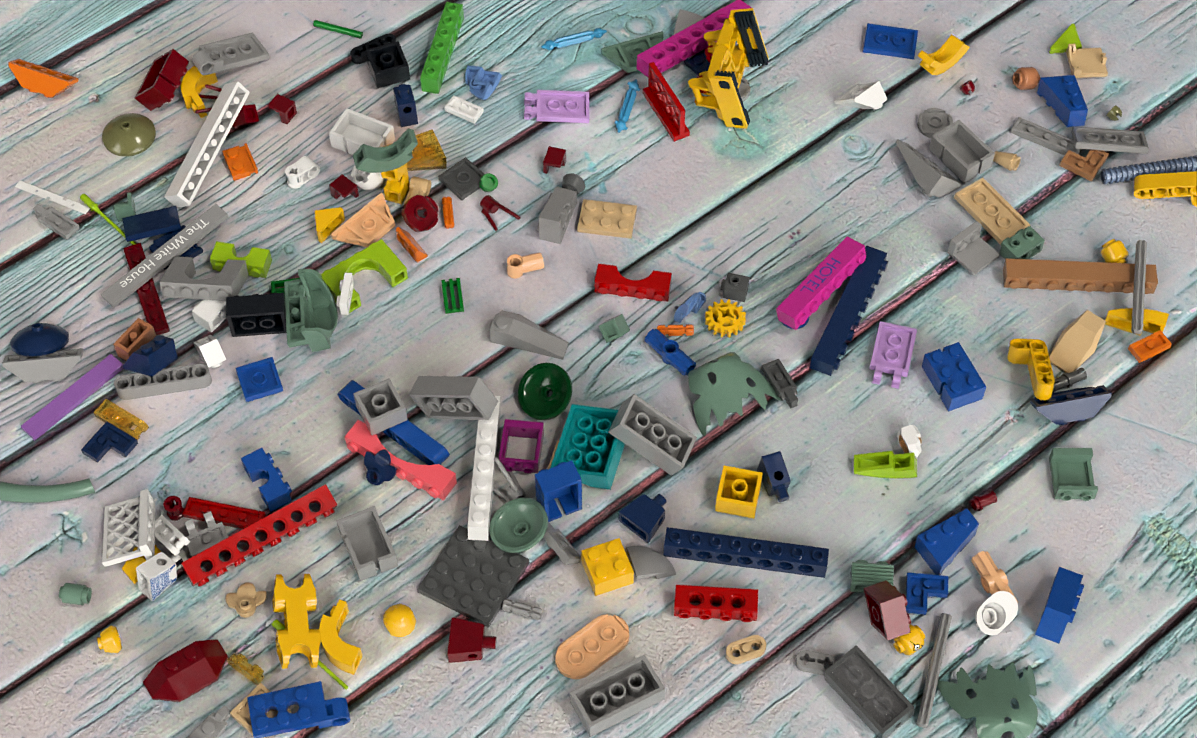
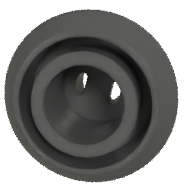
[562,173,585,195]

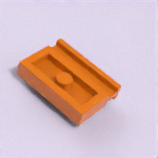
[222,143,258,181]

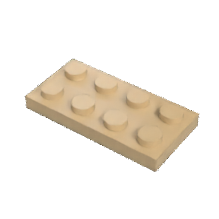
[954,178,1030,245]

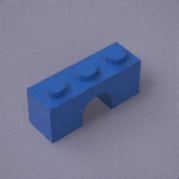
[241,448,292,512]

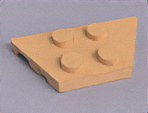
[331,193,395,247]

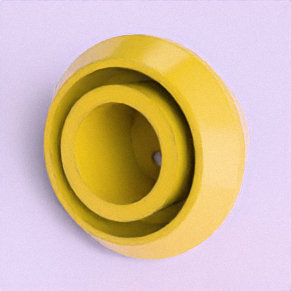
[97,625,122,653]

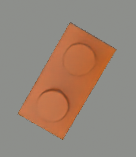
[1128,330,1172,363]

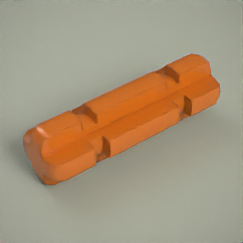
[442,196,454,229]
[657,324,694,336]

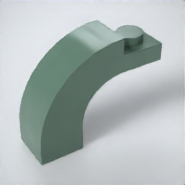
[353,128,418,173]

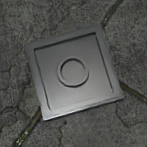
[438,157,485,201]

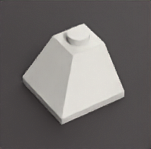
[834,81,888,110]

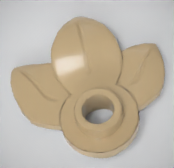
[226,582,267,618]

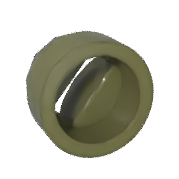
[1106,105,1122,121]

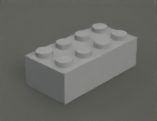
[409,376,498,420]
[608,394,697,476]
[570,654,665,737]

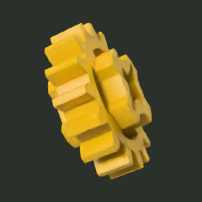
[705,299,746,338]

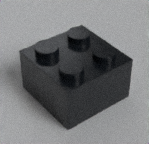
[365,41,410,89]

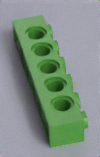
[420,2,464,94]

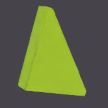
[1049,24,1082,54]

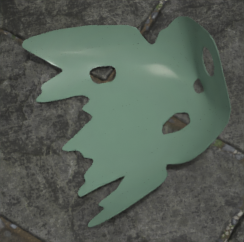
[688,352,782,436]
[937,662,1038,738]

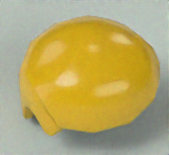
[383,603,416,637]

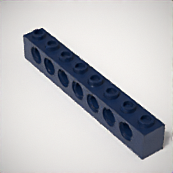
[663,527,829,578]

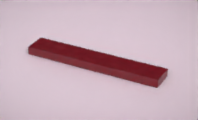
[123,243,170,336]

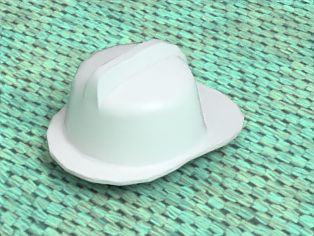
[975,591,1018,636]

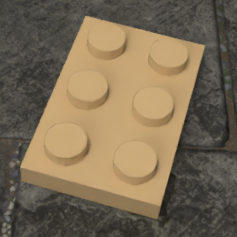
[578,199,637,239]

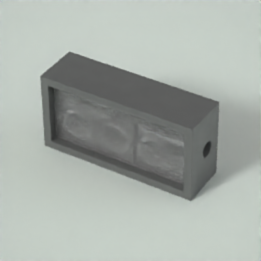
[824,645,914,738]

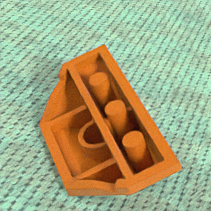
[8,59,79,98]

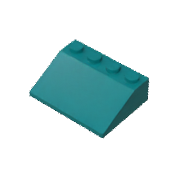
[550,404,625,490]

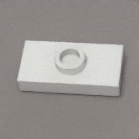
[444,95,484,124]

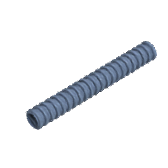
[1100,155,1197,184]

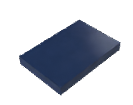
[122,206,181,242]

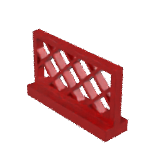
[643,62,690,142]

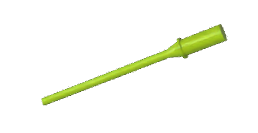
[80,194,136,245]
[272,619,348,690]

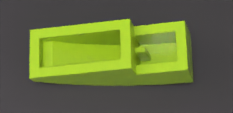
[854,451,917,478]

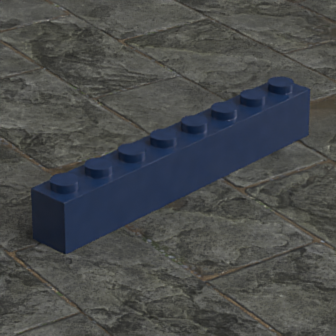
[810,245,889,376]

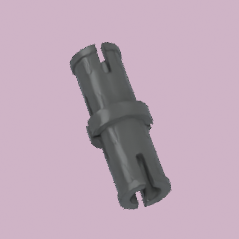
[1052,368,1087,393]

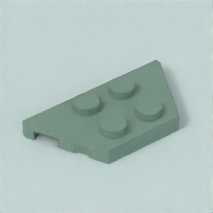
[601,31,664,73]

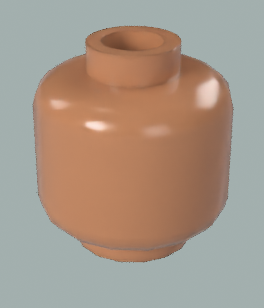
[1012,67,1040,90]

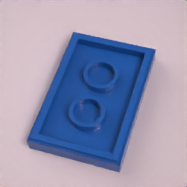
[863,23,918,59]

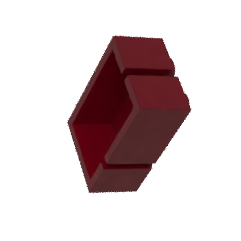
[135,49,189,111]

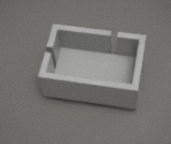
[929,120,995,183]
[336,506,398,581]

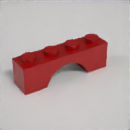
[595,264,672,302]

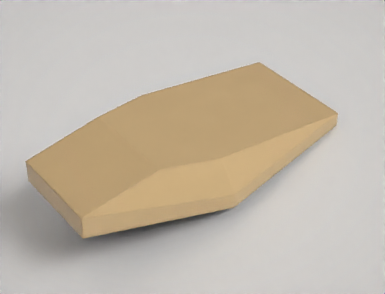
[1049,310,1106,373]

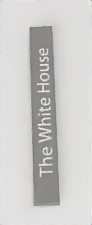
[101,204,229,308]

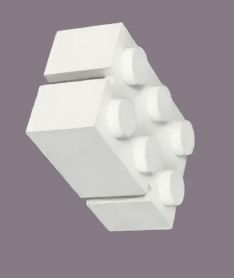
[329,108,395,155]

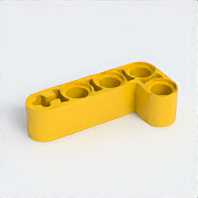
[1134,171,1197,207]
[1007,338,1055,400]

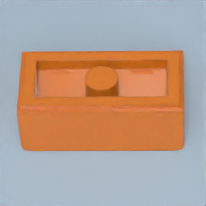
[396,227,428,263]

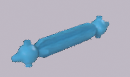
[541,28,607,50]
[614,79,641,133]

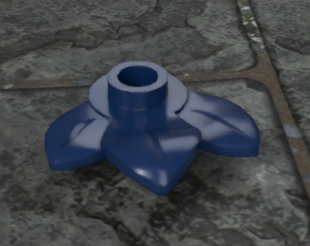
[364,449,397,485]

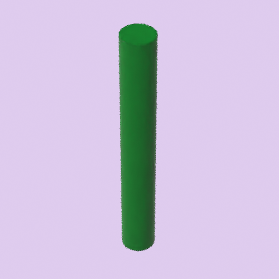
[313,20,363,39]

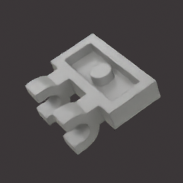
[184,511,228,557]

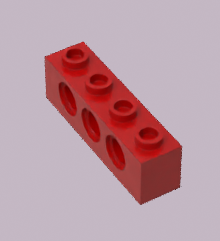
[674,585,758,622]

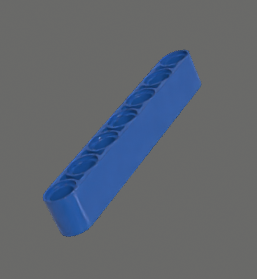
[337,380,450,465]

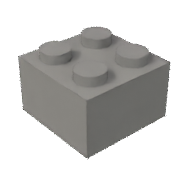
[353,378,408,435]

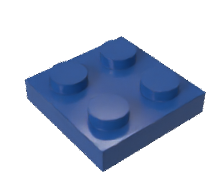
[236,357,283,402]

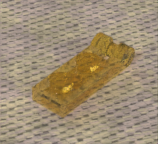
[93,399,149,441]

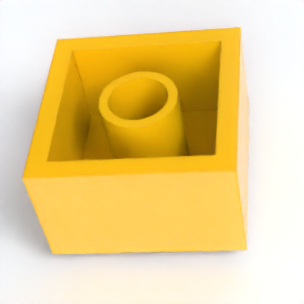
[715,465,763,519]
[581,538,634,596]

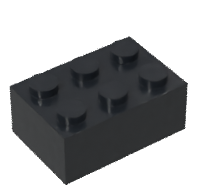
[226,293,287,337]

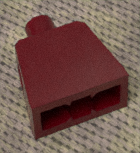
[447,618,497,663]

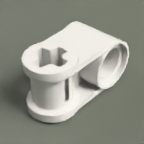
[285,156,320,189]

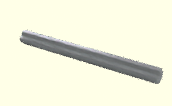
[1131,240,1147,335]
[916,613,952,728]

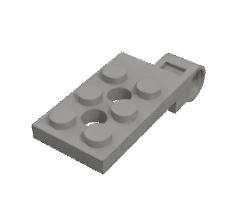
[192,32,269,75]

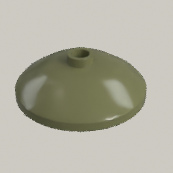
[102,113,156,156]

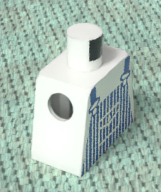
[136,552,183,602]

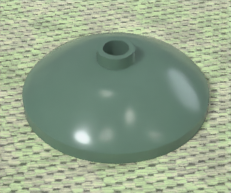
[489,498,548,553]

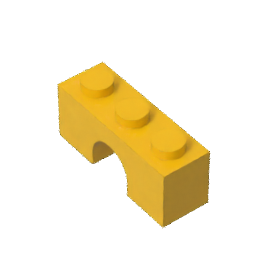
[381,163,409,204]

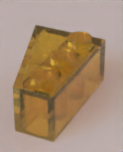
[383,129,447,171]

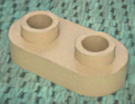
[726,635,766,664]

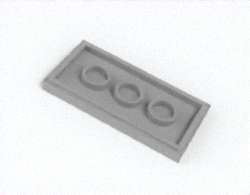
[1072,127,1149,154]

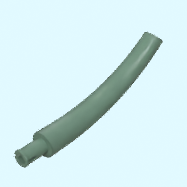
[0,478,95,503]

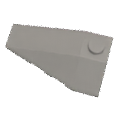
[896,139,962,198]
[490,310,569,360]

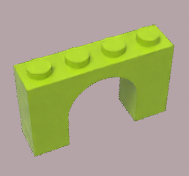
[321,239,408,313]

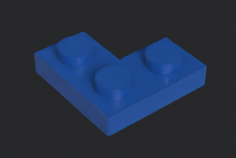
[906,572,948,615]

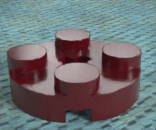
[401,195,439,232]

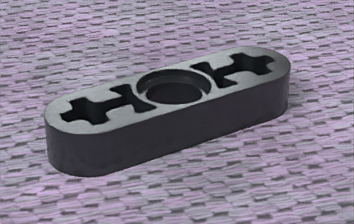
[350,34,397,64]

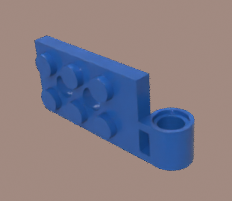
[247,681,350,738]

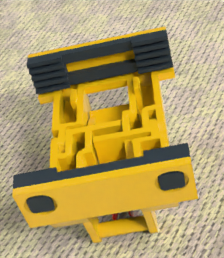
[688,8,769,129]

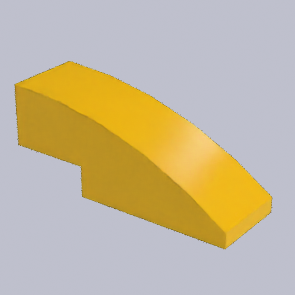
[1105,308,1169,336]

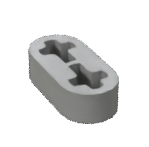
[796,650,836,676]

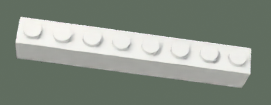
[164,81,250,208]
[468,396,500,541]

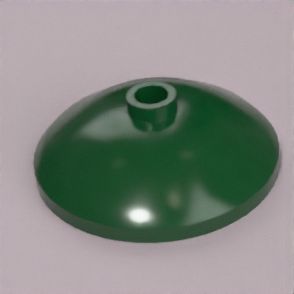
[518,363,572,420]

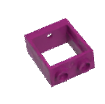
[499,419,544,474]

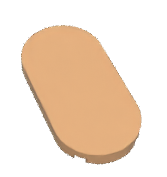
[555,614,629,679]

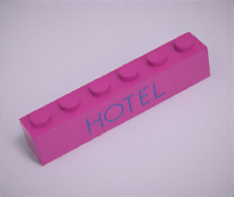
[776,236,866,330]

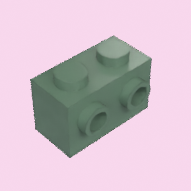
[999,226,1045,260]

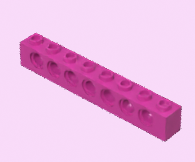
[637,0,752,77]

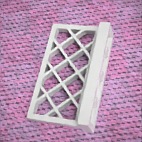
[102,489,155,567]

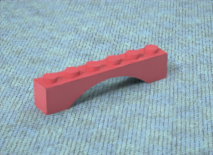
[345,419,457,501]

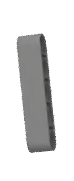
[114,364,212,400]

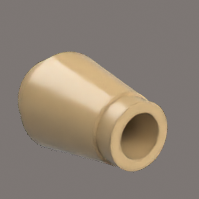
[993,151,1021,171]

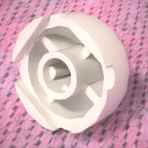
[351,166,385,190]

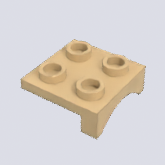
[1066,44,1108,78]

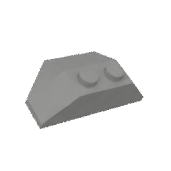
[2,348,84,383]

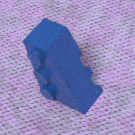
[1037,75,1088,127]
[914,509,979,575]
[1035,567,1084,644]

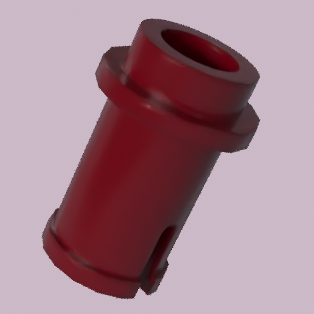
[970,490,997,511]

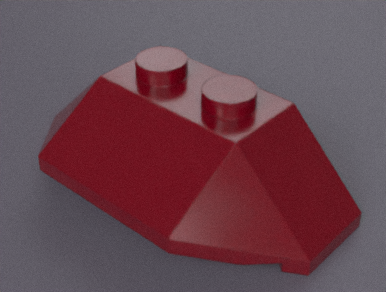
[143,639,228,702]

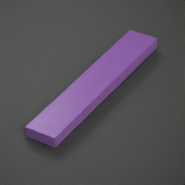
[21,354,123,441]

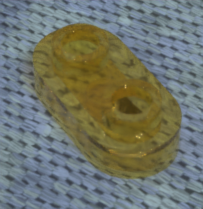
[227,653,264,685]

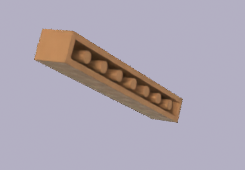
[1003,258,1158,294]

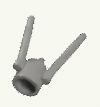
[493,457,526,503]

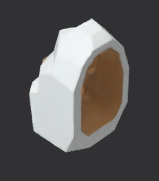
[897,425,922,459]

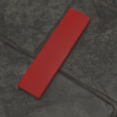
[183,497,266,529]

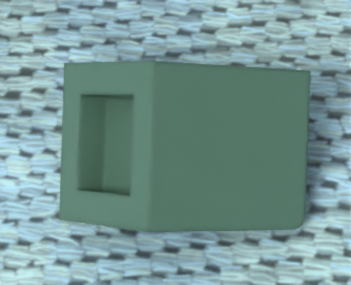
[114,192,136,222]
[599,314,630,343]

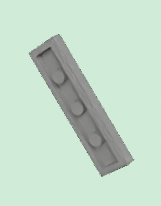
[1010,117,1082,155]

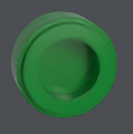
[479,173,498,192]

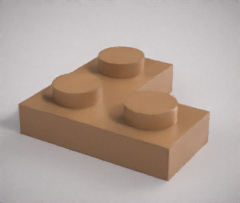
[1059,150,1109,182]

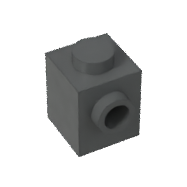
[721,273,750,302]

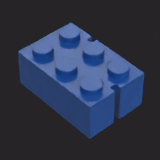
[922,342,986,412]
[534,460,582,522]

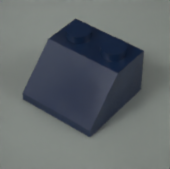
[123,335,178,376]

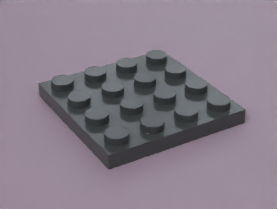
[418,525,530,628]

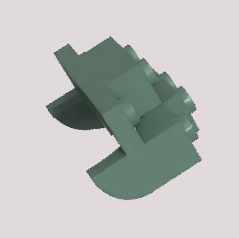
[284,269,338,352]

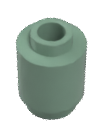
[59,583,92,605]

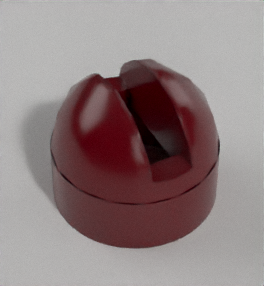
[959,80,975,95]

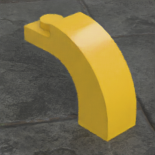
[917,34,970,75]
[181,65,218,118]
[319,599,363,675]

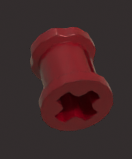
[163,496,184,521]

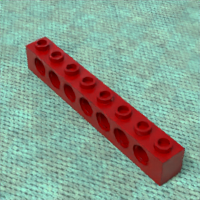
[181,484,337,587]

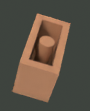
[113,318,156,361]

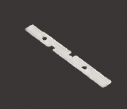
[15,181,90,214]

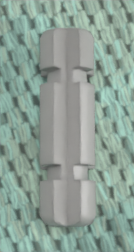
[502,599,542,620]

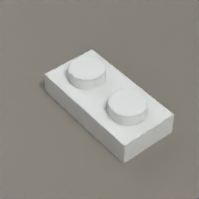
[337,273,354,315]

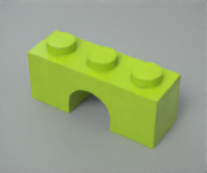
[210,241,272,278]

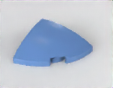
[465,65,502,100]
[674,292,706,323]

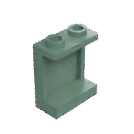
[1049,448,1098,501]

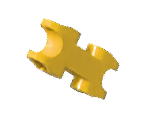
[272,574,321,669]

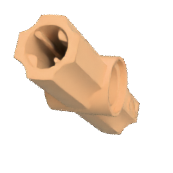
[971,551,1018,603]

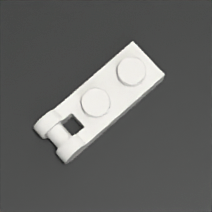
[155,515,190,556]

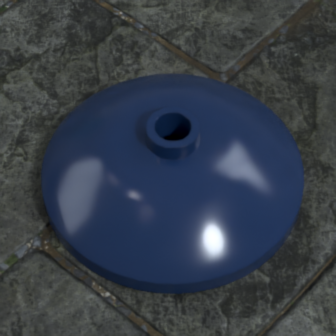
[10,323,69,356]

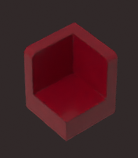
[268,94,297,124]
[232,104,259,127]
[543,146,566,174]
[329,174,359,199]

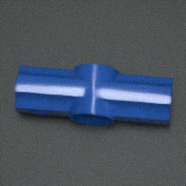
[645,329,696,376]

